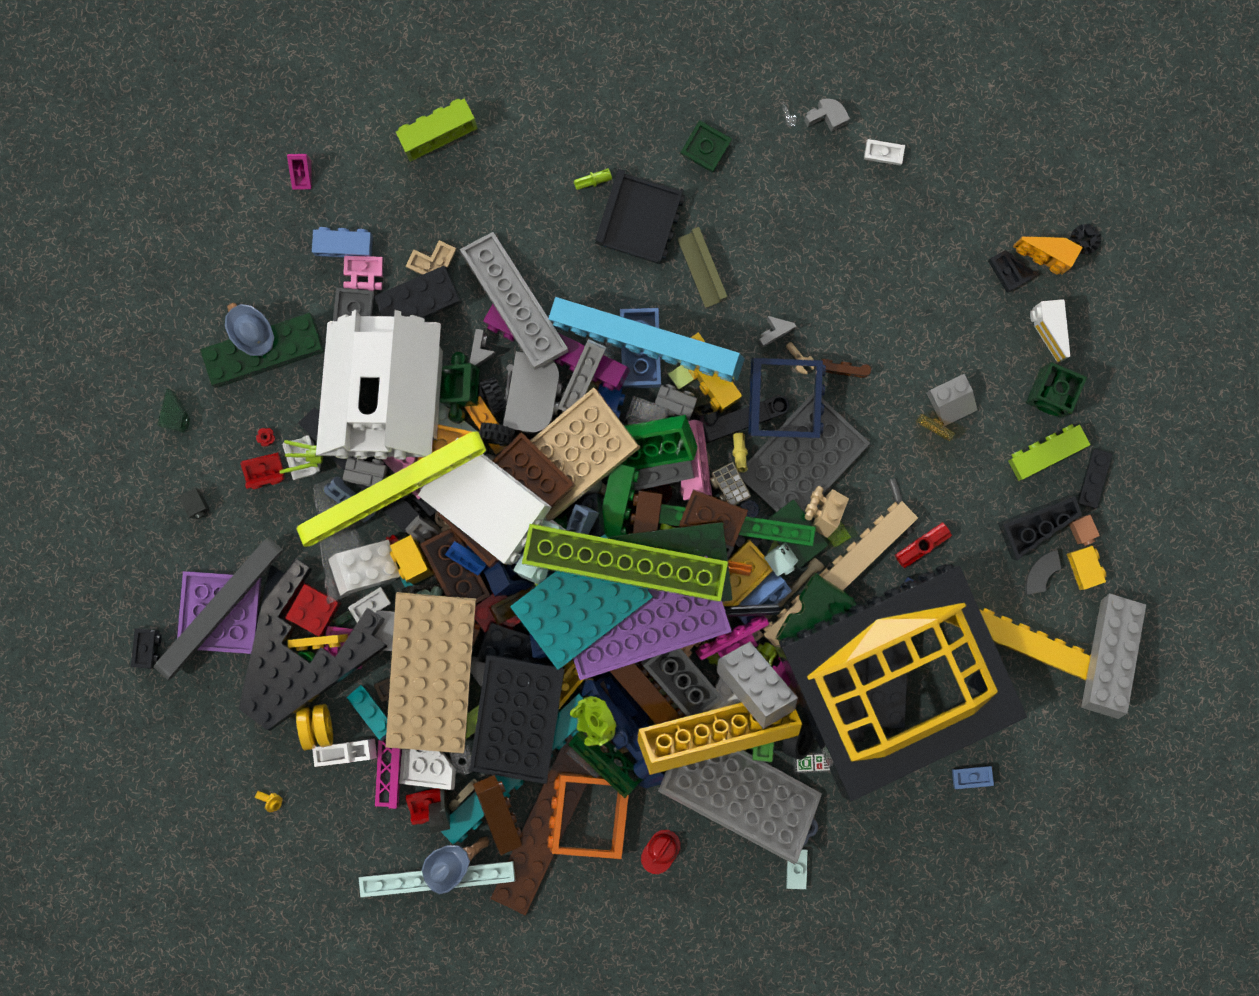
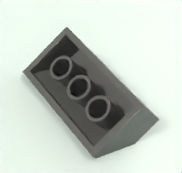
[640,648,723,717]

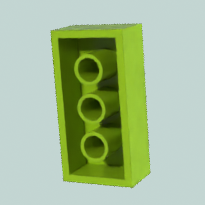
[396,98,478,162]

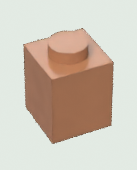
[1069,515,1100,546]

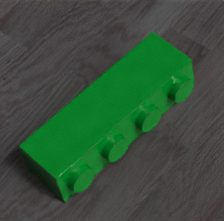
[602,462,640,537]

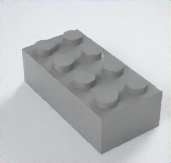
[717,642,798,729]

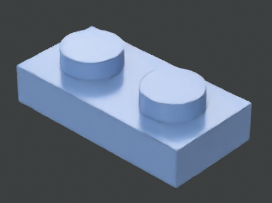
[952,766,994,789]

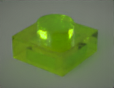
[828,521,851,548]

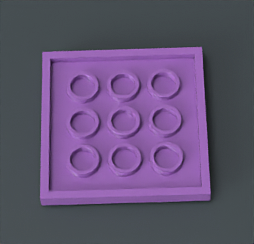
[177,571,261,654]

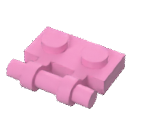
[343,256,383,291]

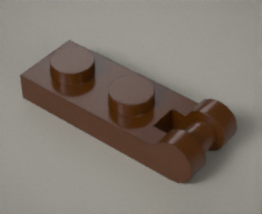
[821,359,871,378]

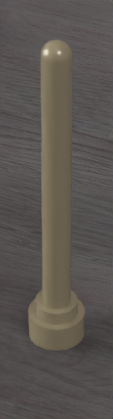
[764,557,825,620]

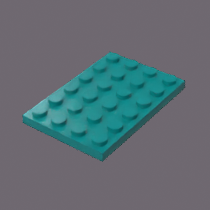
[510,534,653,670]

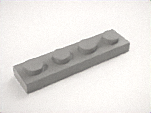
[558,339,606,412]

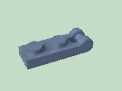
[324,477,376,523]

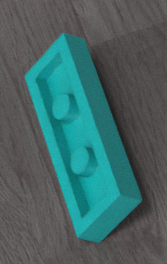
[346,685,388,741]

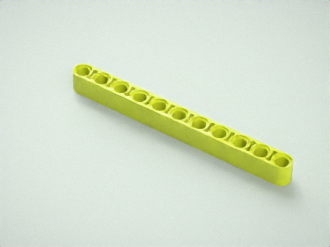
[296,431,486,547]

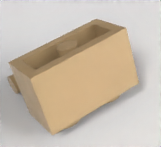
[805,486,849,538]

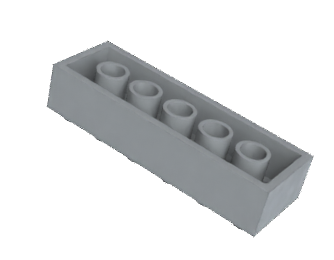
[1081,593,1146,719]

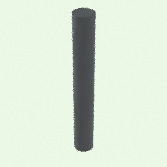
[888,478,913,535]

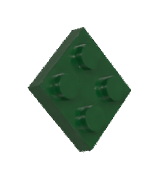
[680,120,732,173]

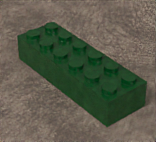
[200,313,325,388]

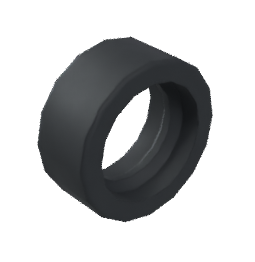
[783,721,814,760]

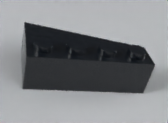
[998,495,1082,560]

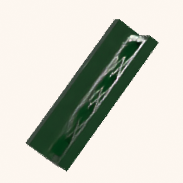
[568,731,643,798]

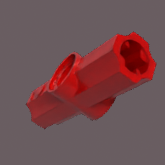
[895,522,952,568]

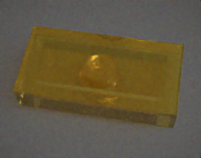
[916,414,955,441]

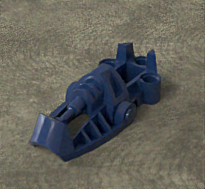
[581,671,667,788]

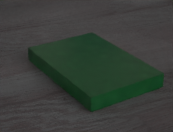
[767,499,828,569]

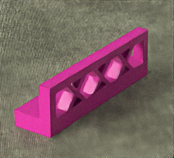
[375,740,402,809]

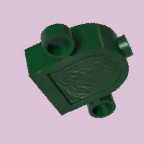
[439,352,480,424]

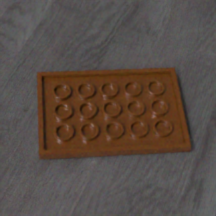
[437,432,576,568]

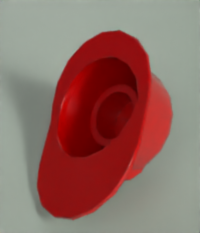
[641,830,680,874]

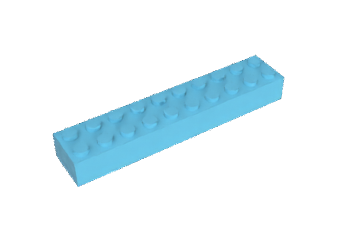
[548,297,745,382]

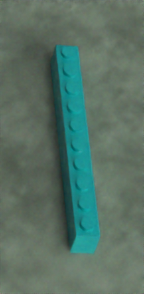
[441,692,585,845]

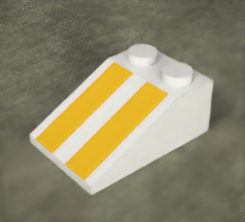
[1030,299,1070,362]

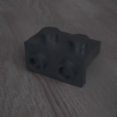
[131,628,162,669]

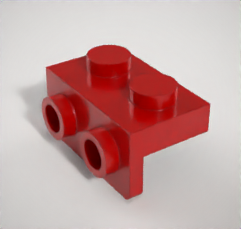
[240,452,285,489]
[406,788,449,825]

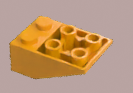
[1013,236,1083,274]

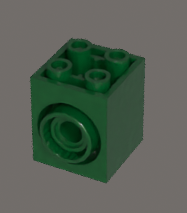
[1026,362,1087,418]

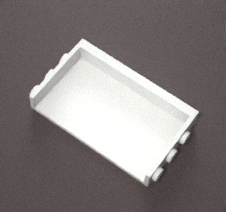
[418,438,552,565]

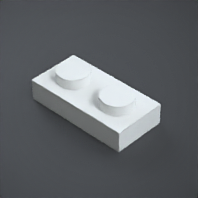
[864,139,905,166]
[348,587,391,623]

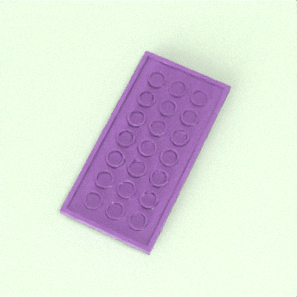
[573,556,732,680]

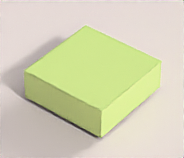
[668,365,694,390]

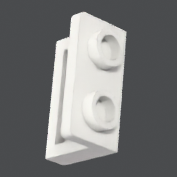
[282,435,321,480]

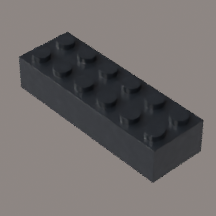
[865,641,908,729]

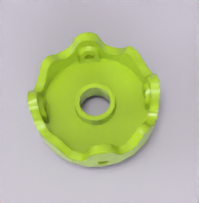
[570,696,616,746]

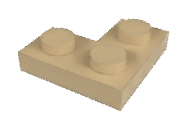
[406,240,457,275]

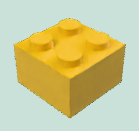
[390,535,434,585]

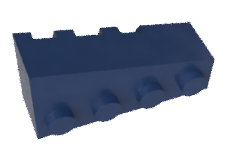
[476,554,535,596]

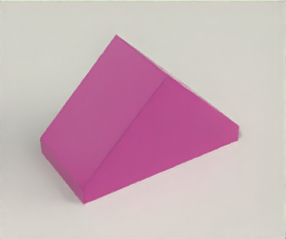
[287,154,311,190]

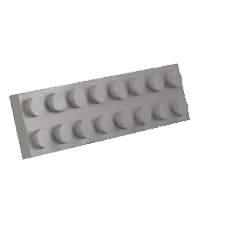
[460,232,568,370]

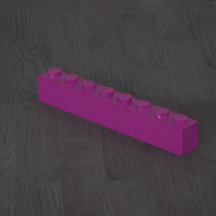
[483,304,630,391]

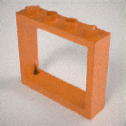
[547,772,629,859]

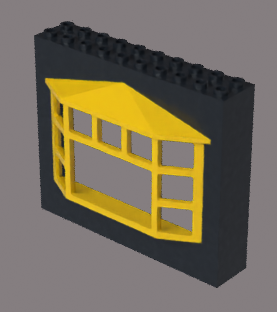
[775,564,1027,802]

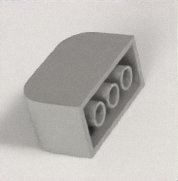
[503,351,563,436]

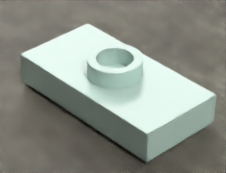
[786,849,807,889]

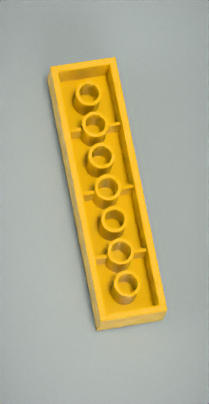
[638,703,802,775]

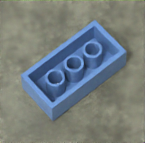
[620,308,661,389]

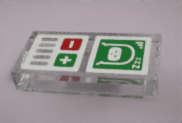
[793,752,831,773]

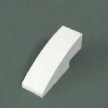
[312,739,377,767]

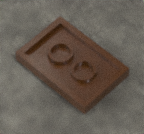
[679,489,748,547]

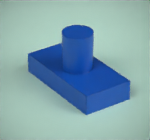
[445,541,487,576]

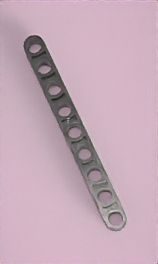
[153,537,283,681]

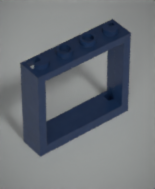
[748,358,826,438]

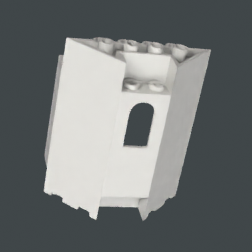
[316,310,443,460]

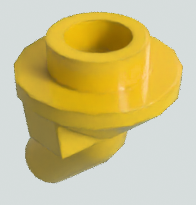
[255,791,282,813]

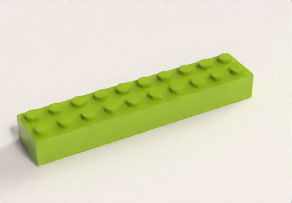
[522,524,728,602]

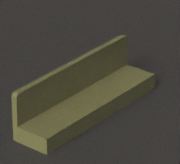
[678,227,727,308]

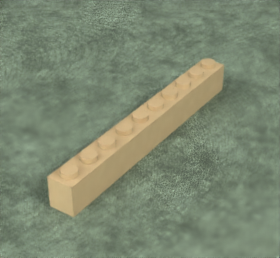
[763,501,918,647]

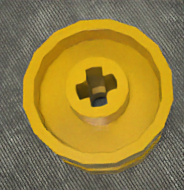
[296,704,333,751]

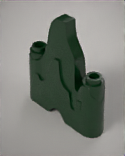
[775,573,856,641]

